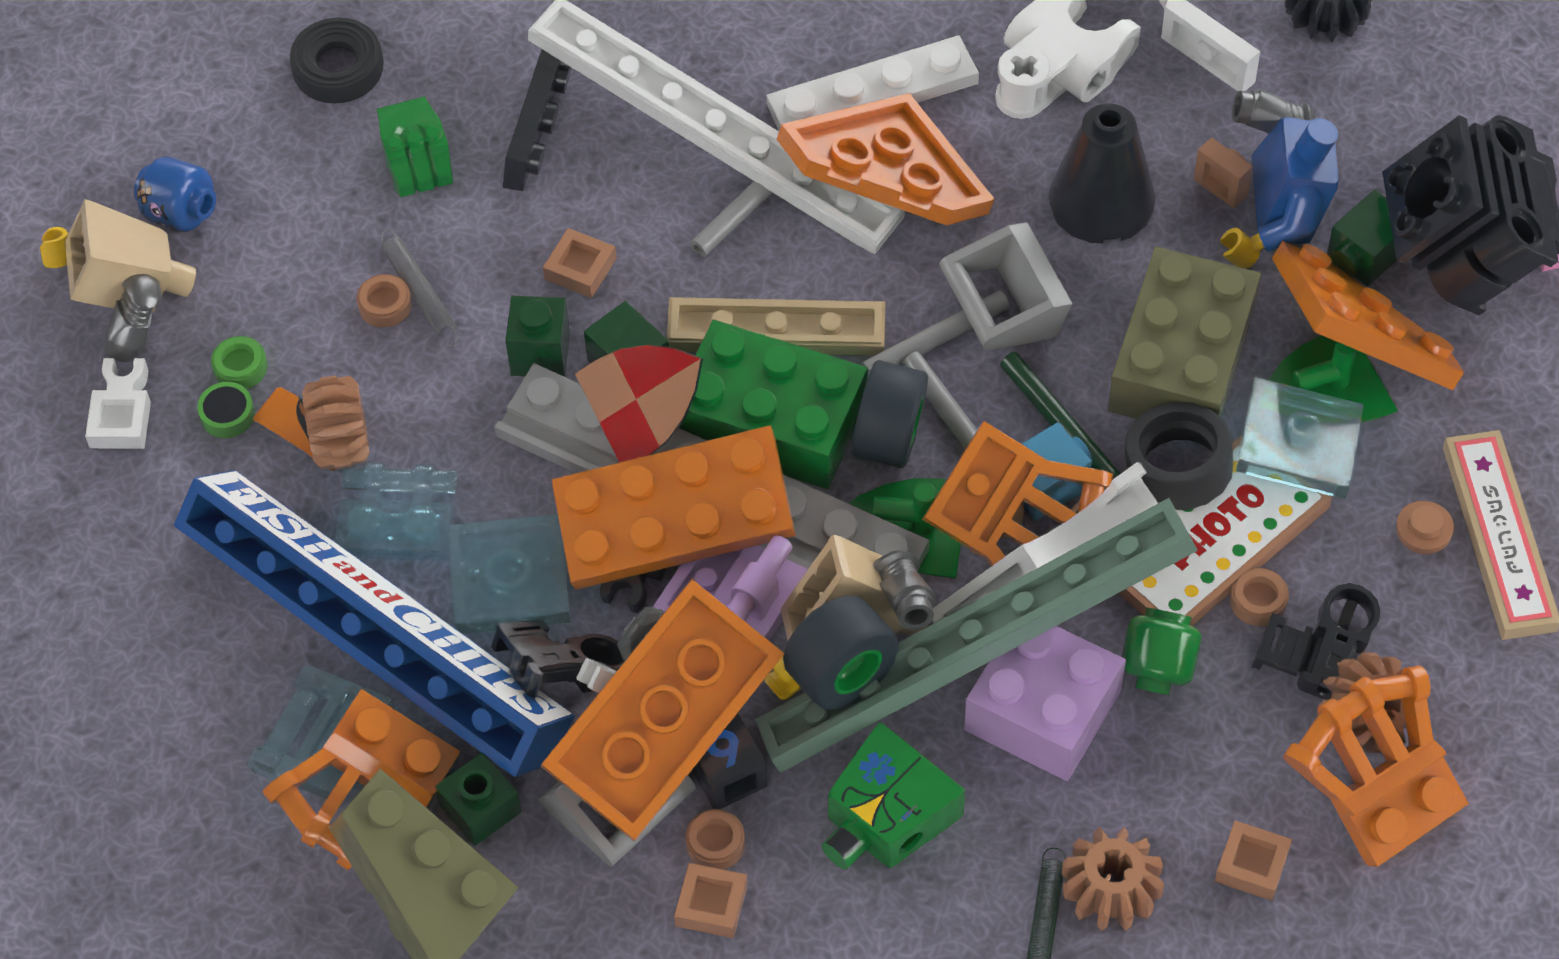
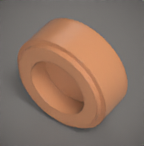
[356,274,412,327]
[1230,568,1289,626]
[685,809,745,870]

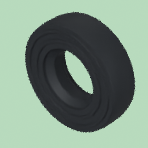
[290,17,384,104]

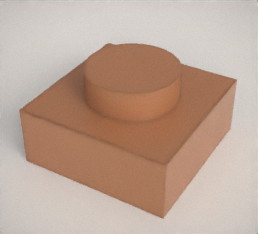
[1194,137,1253,209]
[543,228,617,299]
[1215,820,1292,901]
[674,863,748,939]

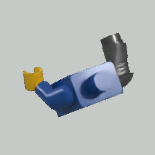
[1220,88,1339,269]

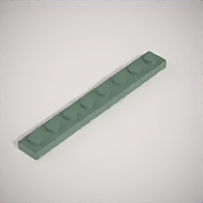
[755,498,1198,773]

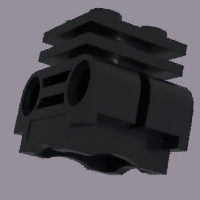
[1382,115,1559,315]

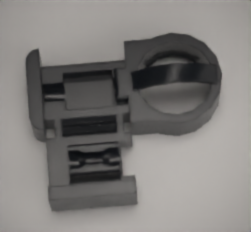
[1252,583,1380,700]
[491,619,625,698]

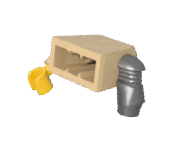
[40,199,196,362]
[764,535,936,700]

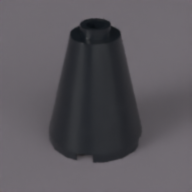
[1049,103,1155,244]

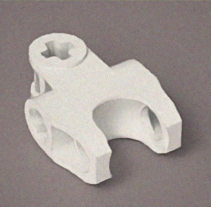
[995,0,1141,119]

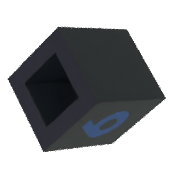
[692,713,767,809]

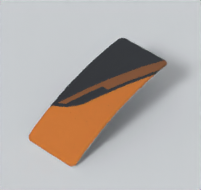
[253,387,336,471]

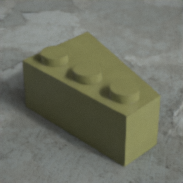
[329,768,519,959]

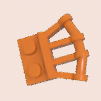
[922,421,1113,566]
[1283,665,1469,867]
[262,689,461,871]

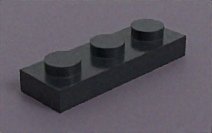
[503,49,572,191]

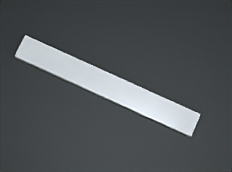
[528,0,905,254]

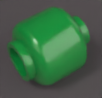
[1121,607,1202,695]

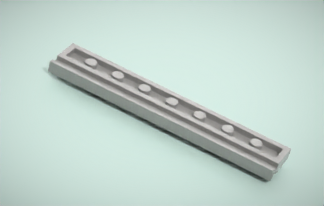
[494,363,929,571]

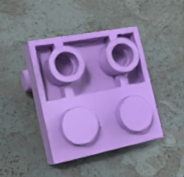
[653,535,808,641]

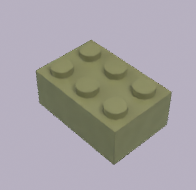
[1108,246,1261,419]

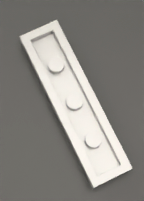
[766,35,979,130]

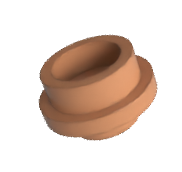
[1396,501,1454,554]

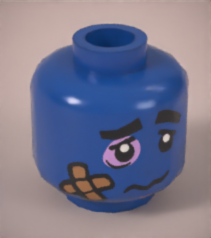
[134,156,216,232]

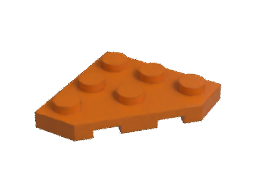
[776,93,995,226]
[1272,241,1465,390]

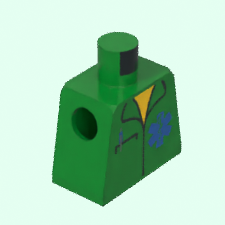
[821,722,965,870]

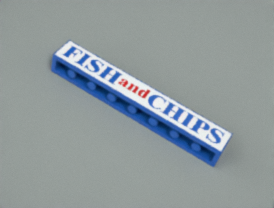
[173,470,575,777]

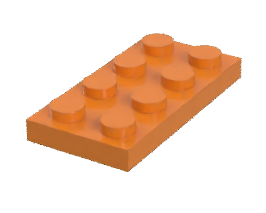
[551,425,796,590]
[541,579,785,841]

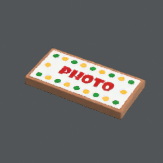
[1118,428,1332,626]

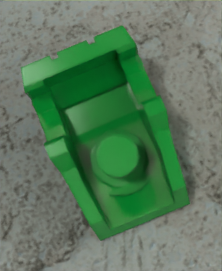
[376,96,453,197]

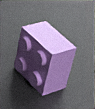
[964,626,1126,782]

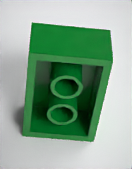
[678,319,868,490]

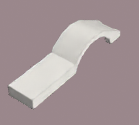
[1159,0,1260,91]
[932,462,1164,623]

